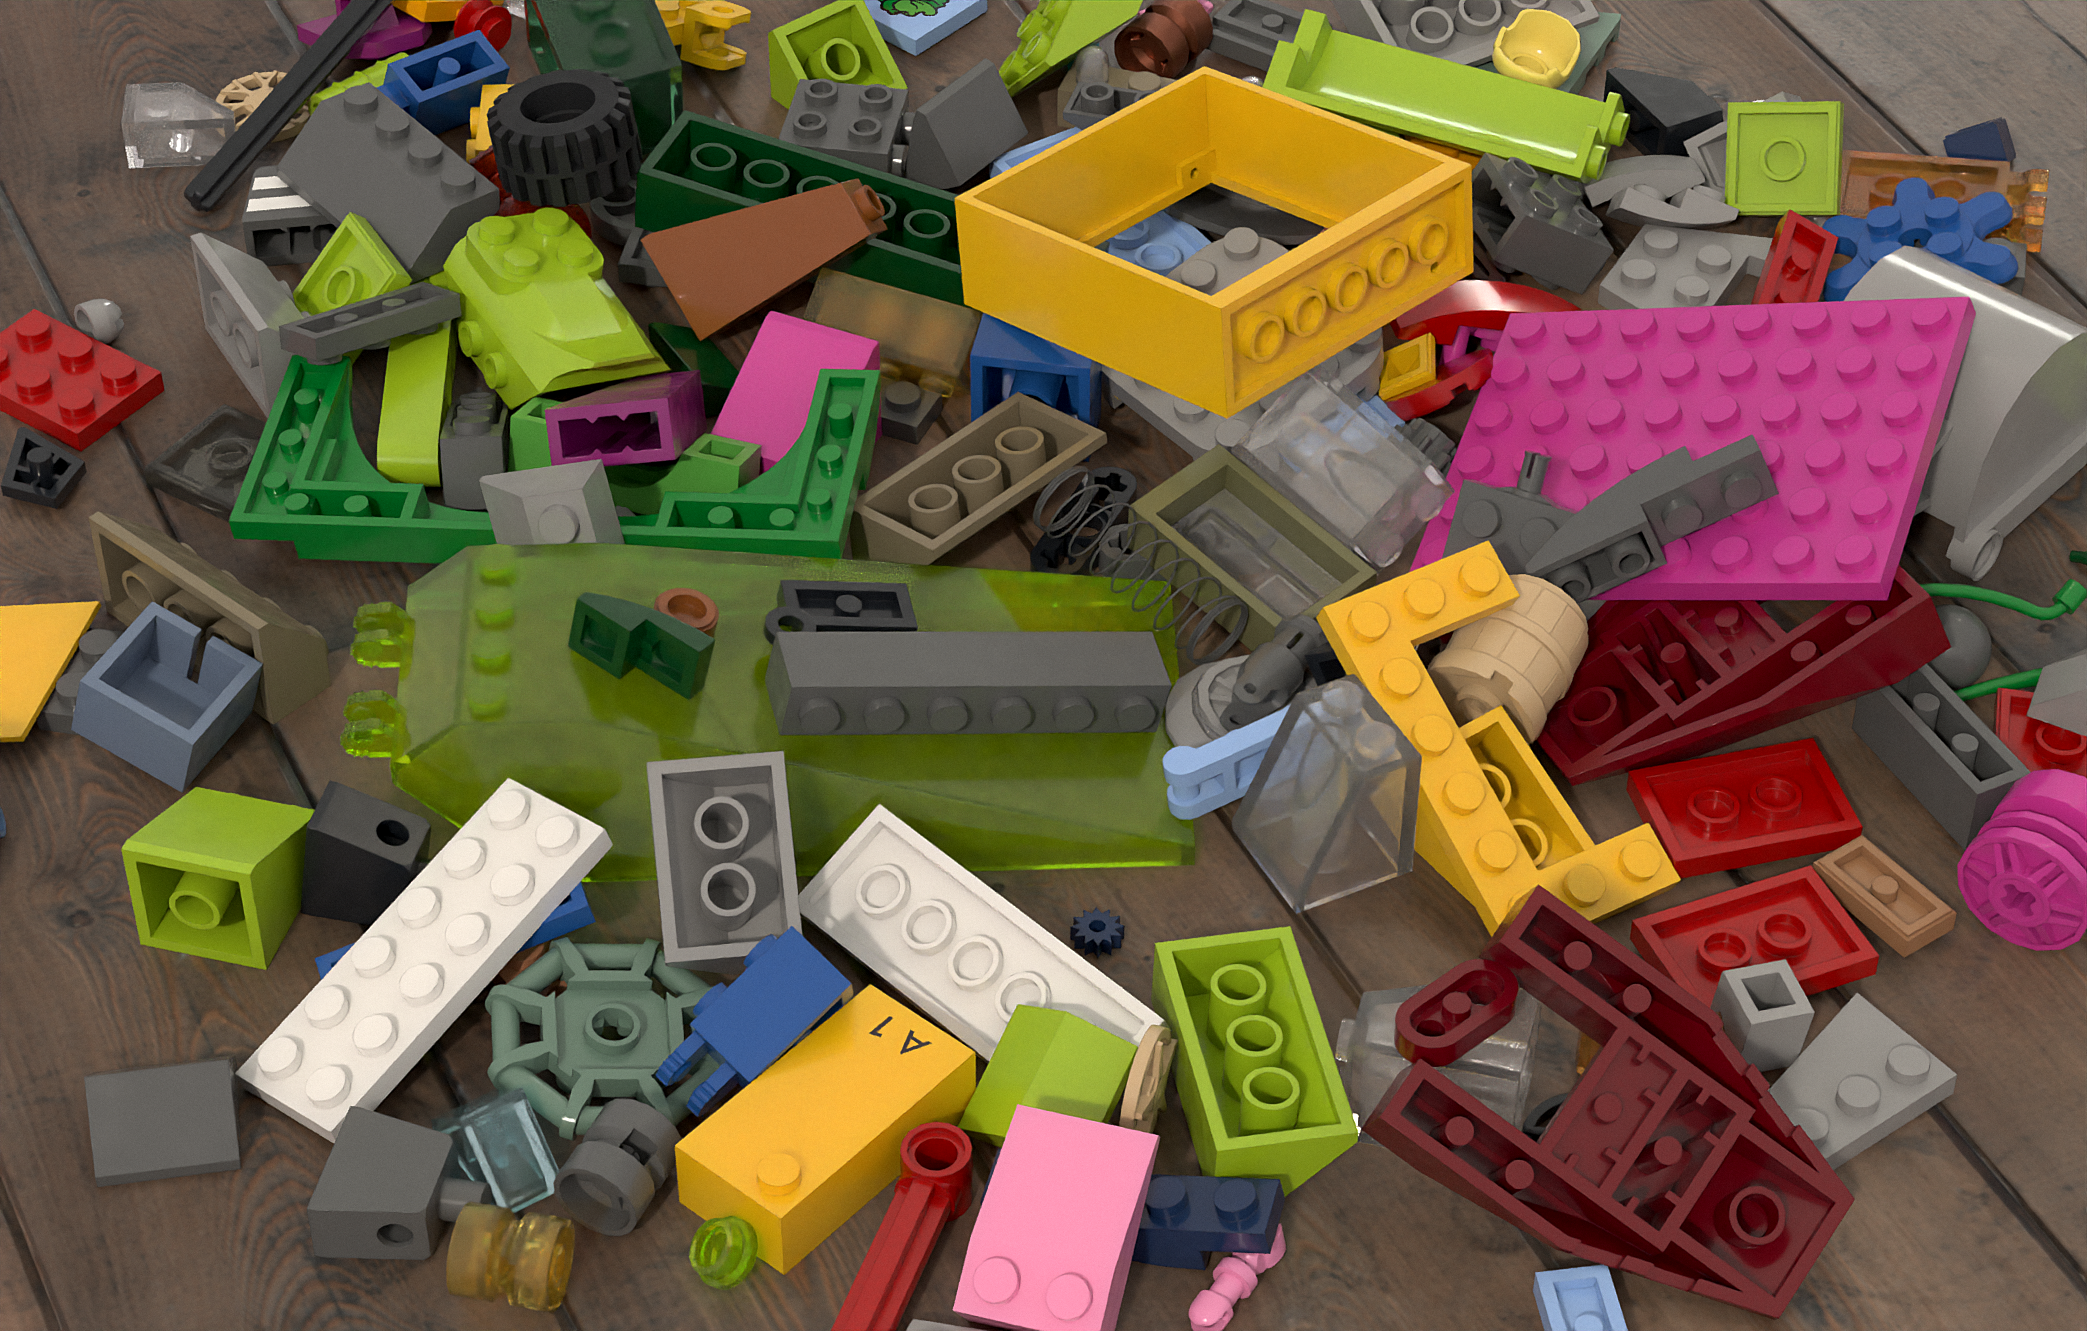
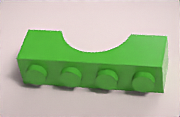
[508,396,762,515]

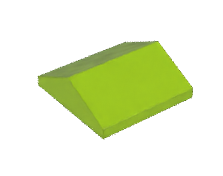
[957,1004,1138,1148]

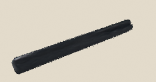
[184,0,395,212]

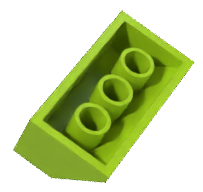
[1151,926,1359,1197]

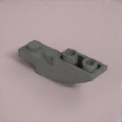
[1525,434,1779,604]

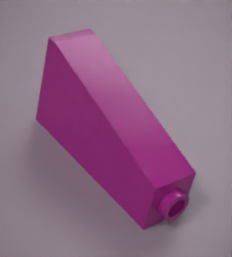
[544,370,707,467]

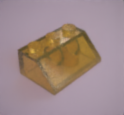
[802,267,983,397]

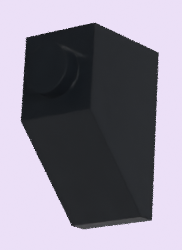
[1603,67,1723,157]

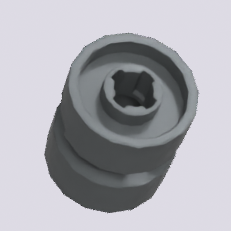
[553,1098,682,1236]

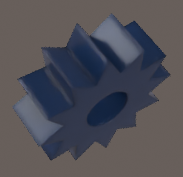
[1070,907,1124,958]

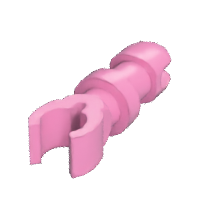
[1188,1224,1286,1331]

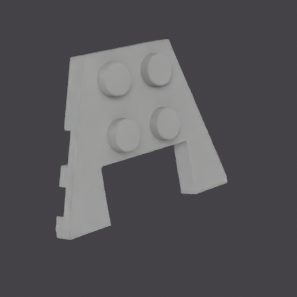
[1598,224,1773,310]

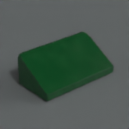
[648,322,739,418]

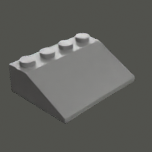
[1331,0,1600,67]

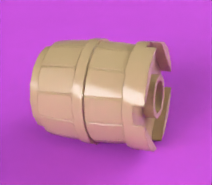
[1427,574,1589,746]

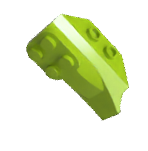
[443,208,671,410]

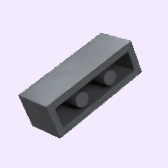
[1852,664,2031,850]

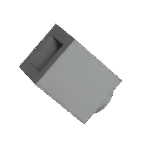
[1710,959,1815,1072]

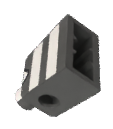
[242,165,338,266]

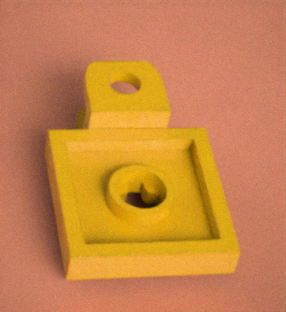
[580,0,751,70]

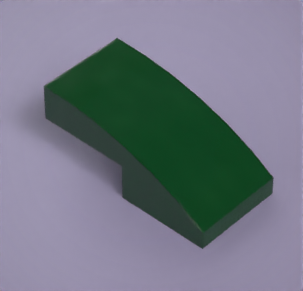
[567,592,715,701]

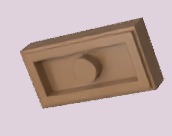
[1813,835,1957,958]

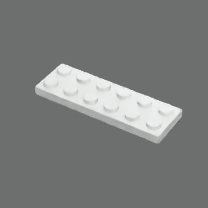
[235,778,613,1143]
[798,804,1172,1064]

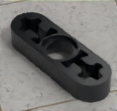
[1030,466,1137,598]

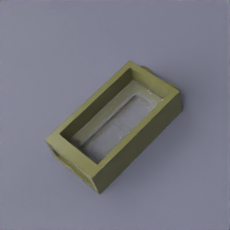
[1127,444,1377,652]

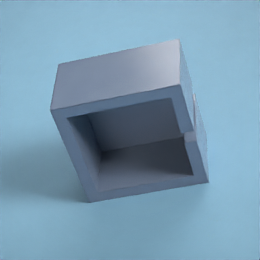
[71,601,263,793]

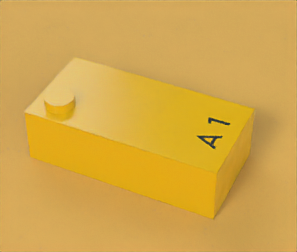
[675,984,976,1275]

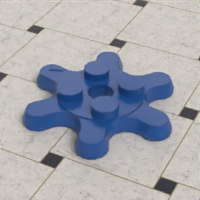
[1823,177,2019,302]

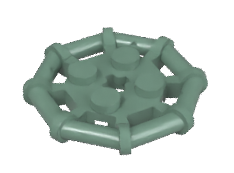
[485,937,720,1141]

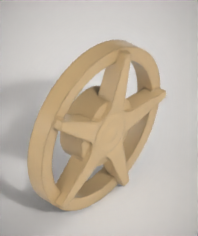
[1119,1024,1178,1134]

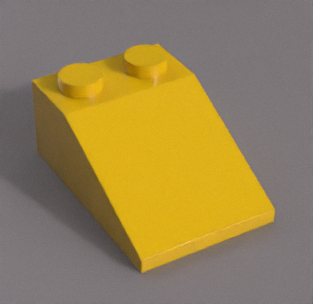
[1374,705,1595,907]

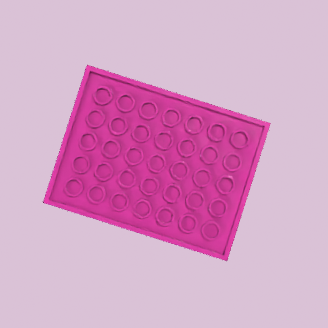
[1409,297,1976,600]

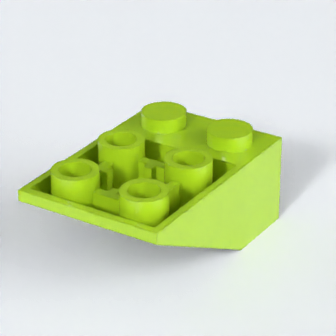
[998,0,1143,98]

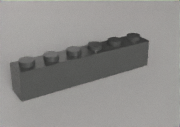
[765,632,1172,735]

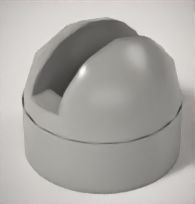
[74,298,124,344]

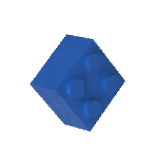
[970,313,1102,462]

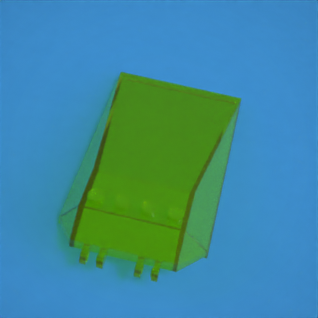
[340,543,1195,882]

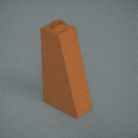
[641,178,888,341]

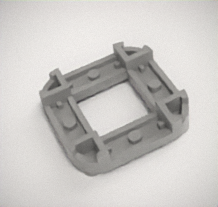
[1101,227,1384,479]

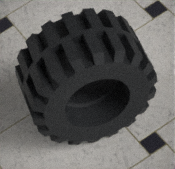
[487,69,643,207]

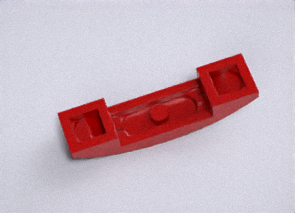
[1389,280,1583,345]

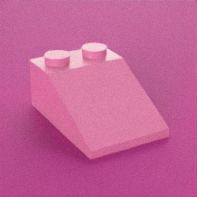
[953,1104,1160,1331]

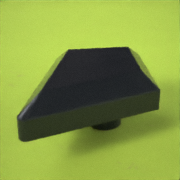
[1,427,87,509]

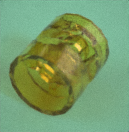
[446,1201,575,1314]

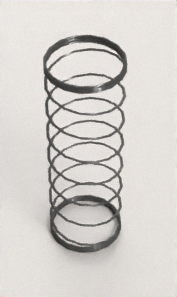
[1033,466,1248,665]

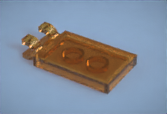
[1829,150,2050,252]

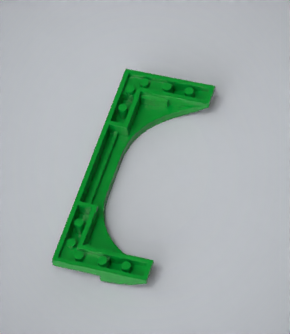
[229,355,882,575]

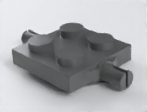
[1442,450,1578,575]

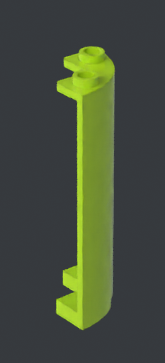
[1262,9,1630,184]

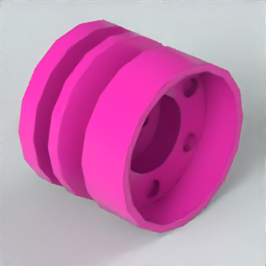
[1957,769,2087,951]

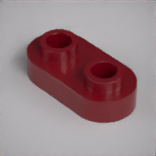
[1394,959,1519,1067]

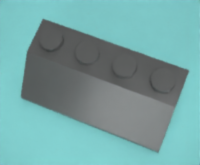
[277,82,500,285]

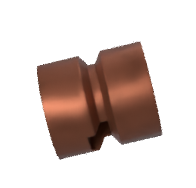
[1114,0,1213,79]

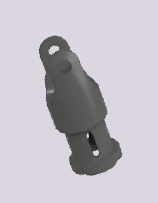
[1220,614,1328,732]

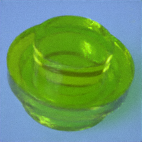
[689,1216,758,1290]

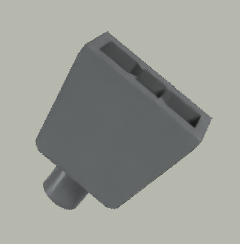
[307,1106,492,1260]

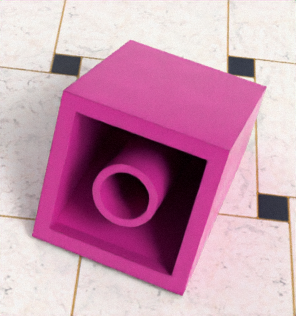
[711,311,882,476]

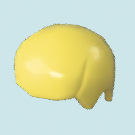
[1492,9,1581,89]

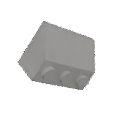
[190,233,310,418]
[646,751,802,975]

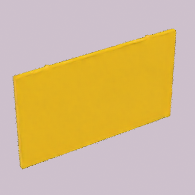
[0,601,102,742]

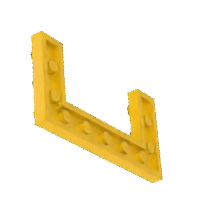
[1316,540,1681,937]

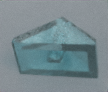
[431,1087,559,1219]

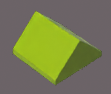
[768,0,908,110]

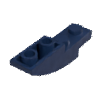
[980,1149,1285,1270]

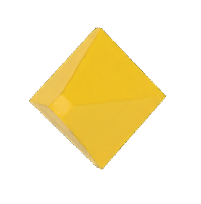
[1379,333,1436,401]

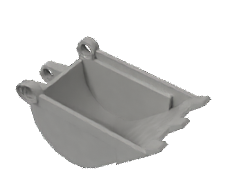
[1844,246,2087,581]

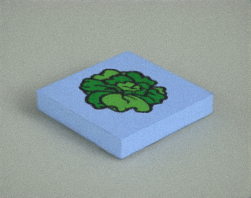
[864,0,987,56]

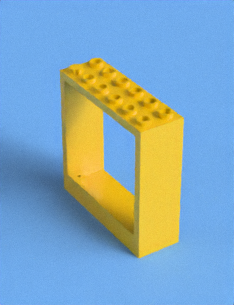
[954,66,1474,419]

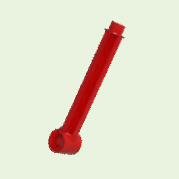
[831,1122,973,1331]

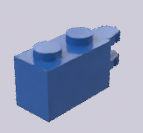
[376,30,510,136]
[655,926,853,1117]

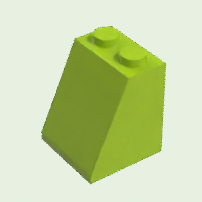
[121,787,315,970]

